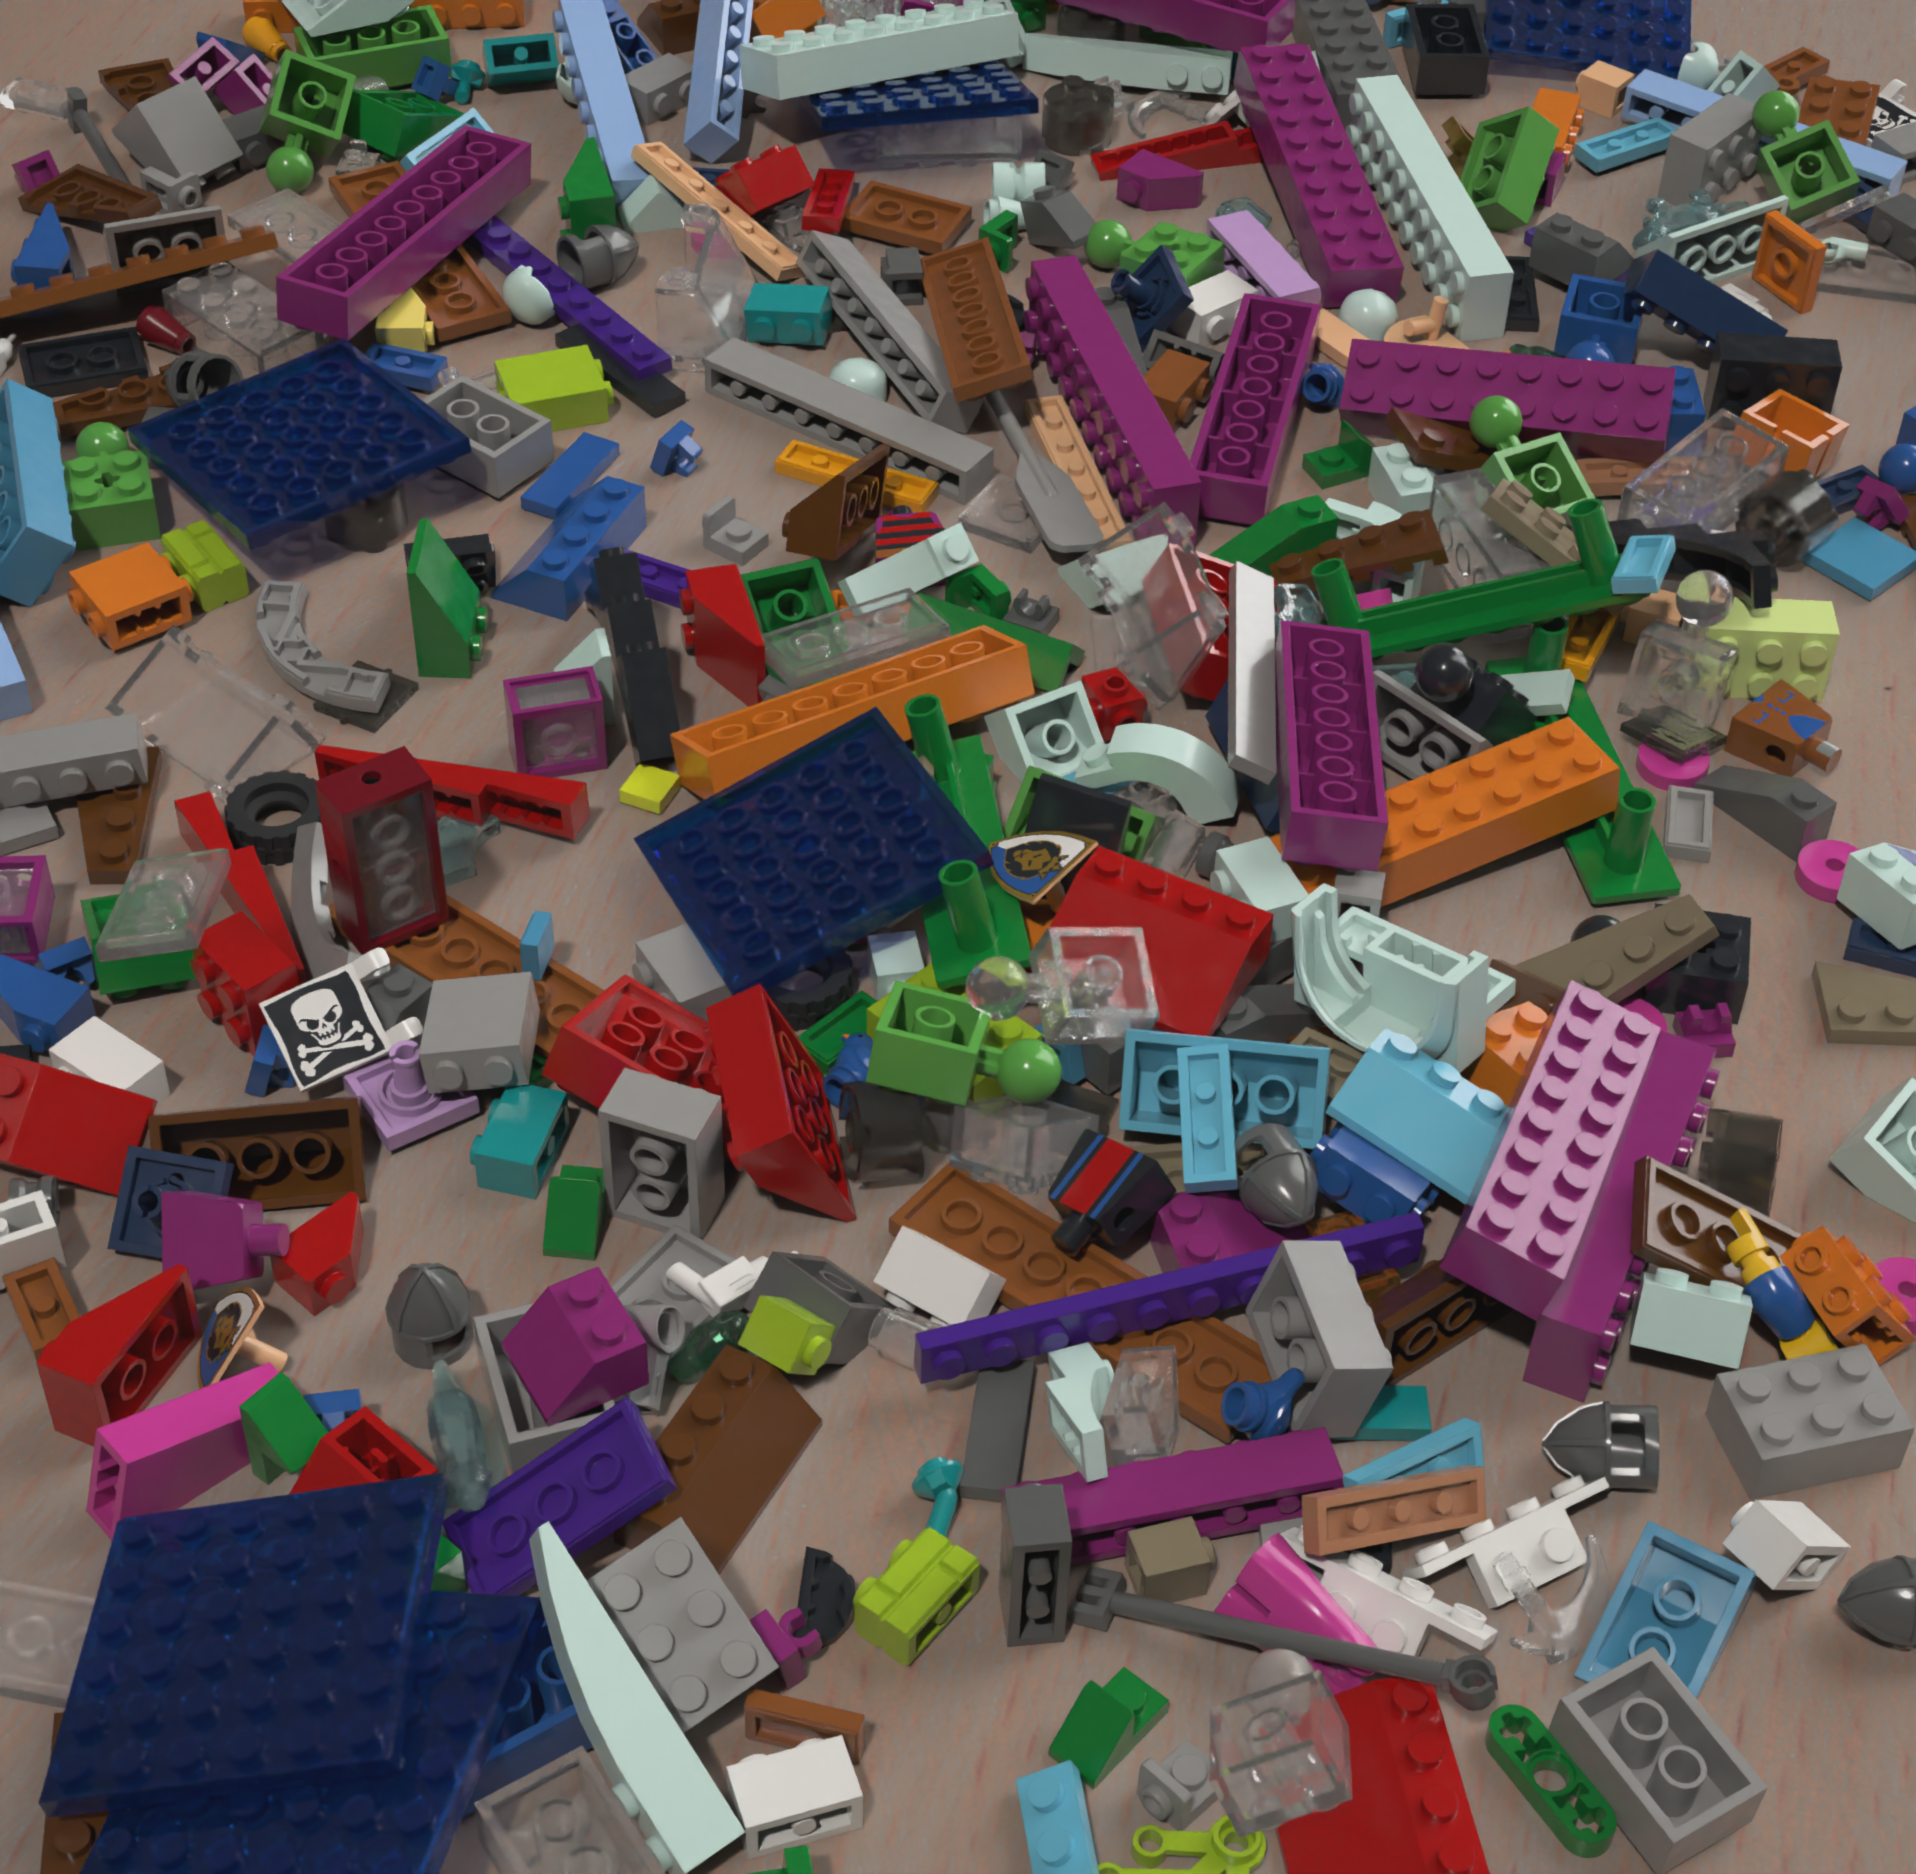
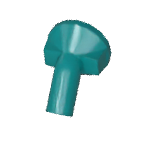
[451,60,486,104]
[911,1457,964,1537]

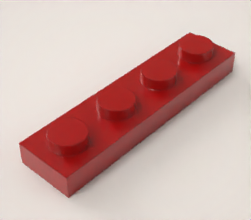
[801,168,855,235]

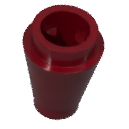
[136,306,196,355]

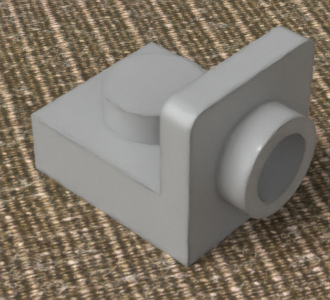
[139,166,202,214]
[702,495,769,566]
[1137,1739,1231,1831]

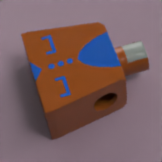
[1724,679,1842,777]

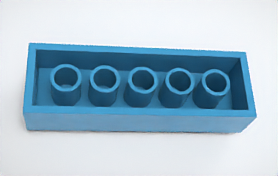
[0,378,76,607]

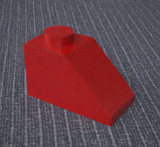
[270,1191,364,1316]

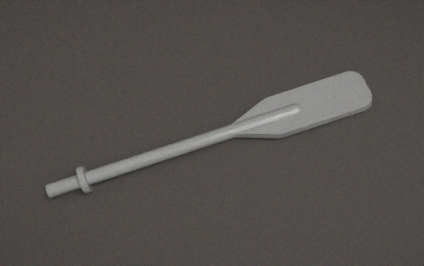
[985,390,1104,553]

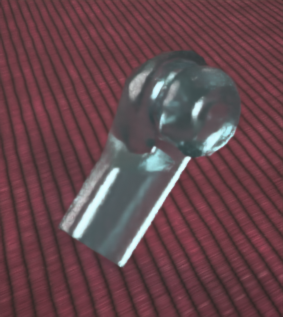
[1215,197,1272,229]

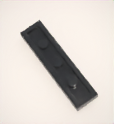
[555,324,686,418]

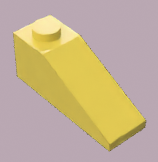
[375,287,435,353]

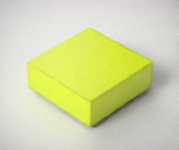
[619,763,681,814]

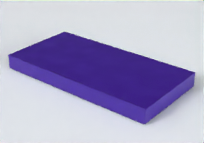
[441,1396,677,1616]

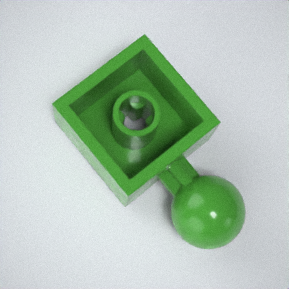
[258,49,356,194]
[1752,90,1860,224]
[1084,220,1225,287]
[1469,395,1595,547]
[62,422,161,551]
[866,980,1062,1106]

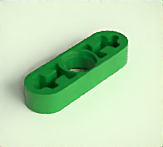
[1485,1704,1617,1858]

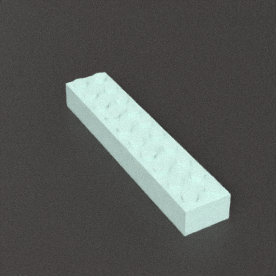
[1346,75,1514,342]

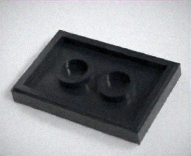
[17,327,149,398]

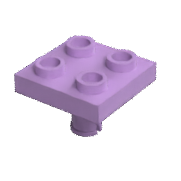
[343,1040,480,1152]

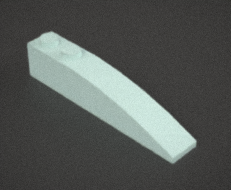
[1023,33,1233,95]
[529,1521,745,1874]

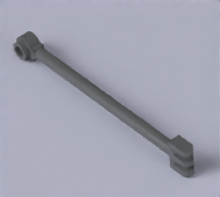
[67,87,130,184]
[1067,1567,1498,1711]

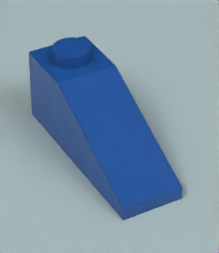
[0,954,96,1055]

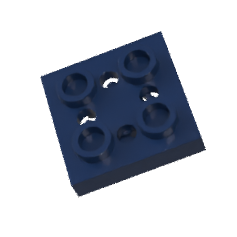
[1110,244,1194,353]
[107,1145,234,1258]

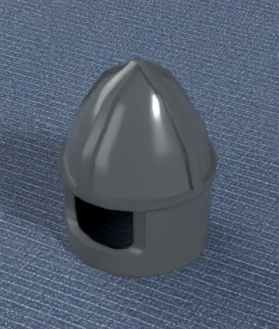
[556,225,639,290]
[163,350,244,416]
[1235,1123,1319,1229]
[385,1263,473,1370]
[1542,1401,1660,1491]
[1837,1555,1916,1648]

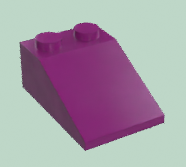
[1149,1191,1311,1273]

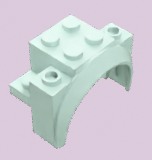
[1291,883,1516,1073]

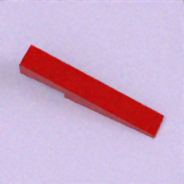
[1090,120,1265,181]
[314,745,590,840]
[174,791,306,985]

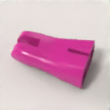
[1214,1533,1378,1698]

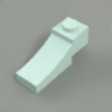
[837,522,979,621]
[1045,1342,1116,1482]

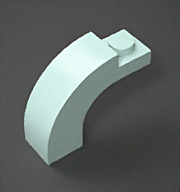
[1325,498,1425,603]
[1074,723,1243,826]

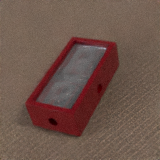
[315,746,450,955]

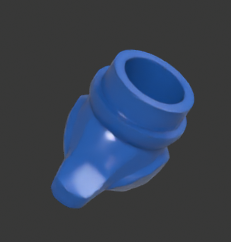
[1302,362,1345,408]
[823,1033,904,1110]
[1221,1368,1305,1440]

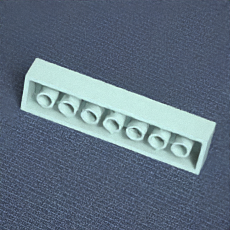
[739,0,1019,100]

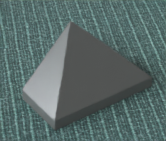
[1143,329,1224,384]

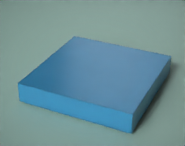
[1802,517,1916,601]

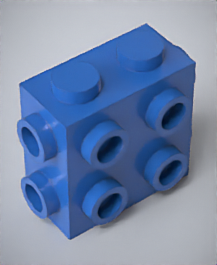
[1310,1121,1443,1224]

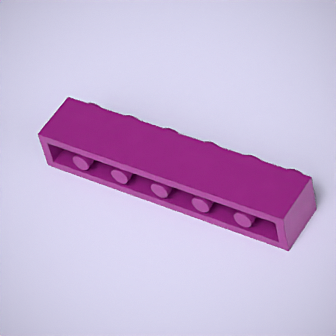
[1001,1427,1344,1565]

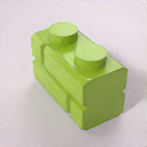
[159,519,249,612]
[853,1527,980,1666]

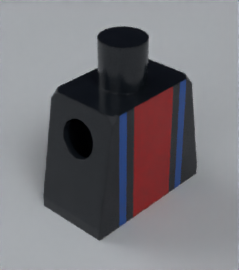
[1048,1128,1176,1257]

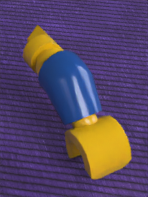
[1726,1208,1839,1360]

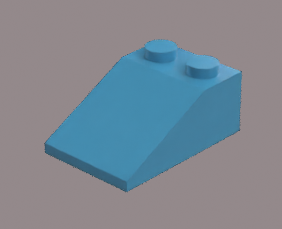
[1574,1520,1756,1701]

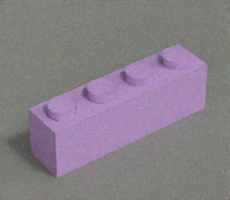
[1206,210,1321,304]

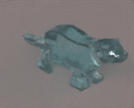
[1632,189,1749,250]
[427,1360,493,1512]

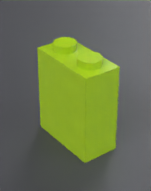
[494,345,614,432]

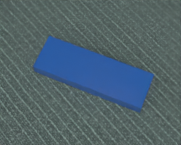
[520,432,620,520]

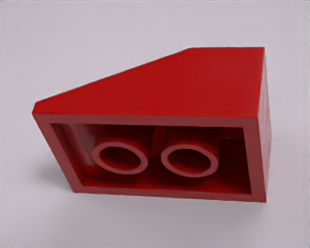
[679,564,766,707]
[0,1053,158,1197]
[36,1264,203,1447]

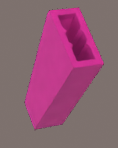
[86,1362,295,1546]

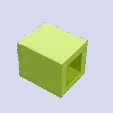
[738,1295,837,1375]

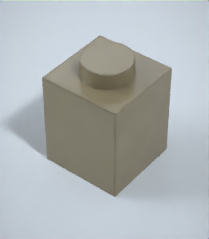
[1124,1516,1216,1603]

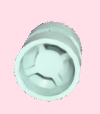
[991,162,1045,202]

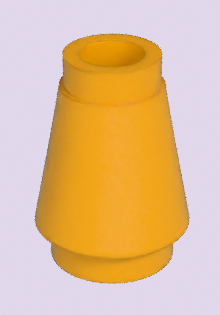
[242,16,291,63]

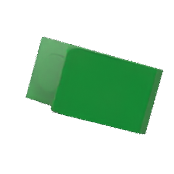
[1302,419,1377,490]
[543,1164,606,1261]
[239,1372,328,1485]
[1048,1667,1169,1790]

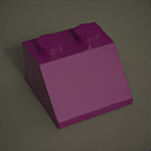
[501,1266,649,1427]

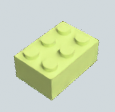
[1685,596,1840,702]

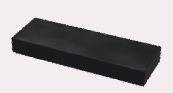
[1504,256,1540,332]

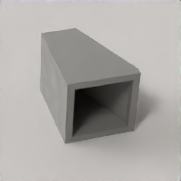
[111,76,243,189]

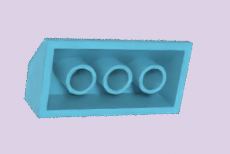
[1119,1028,1330,1149]
[1325,1028,1508,1205]

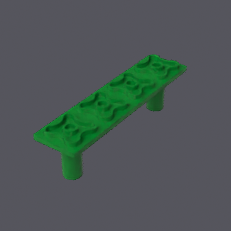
[1311,498,1650,661]
[1485,616,1681,904]
[892,694,1034,989]

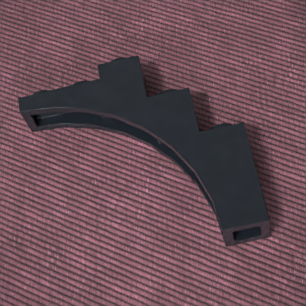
[1540,518,1778,609]
[584,547,680,765]

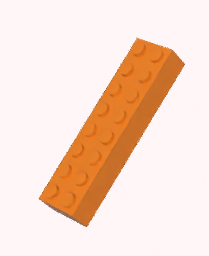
[670,625,1035,809]
[1269,717,1620,908]

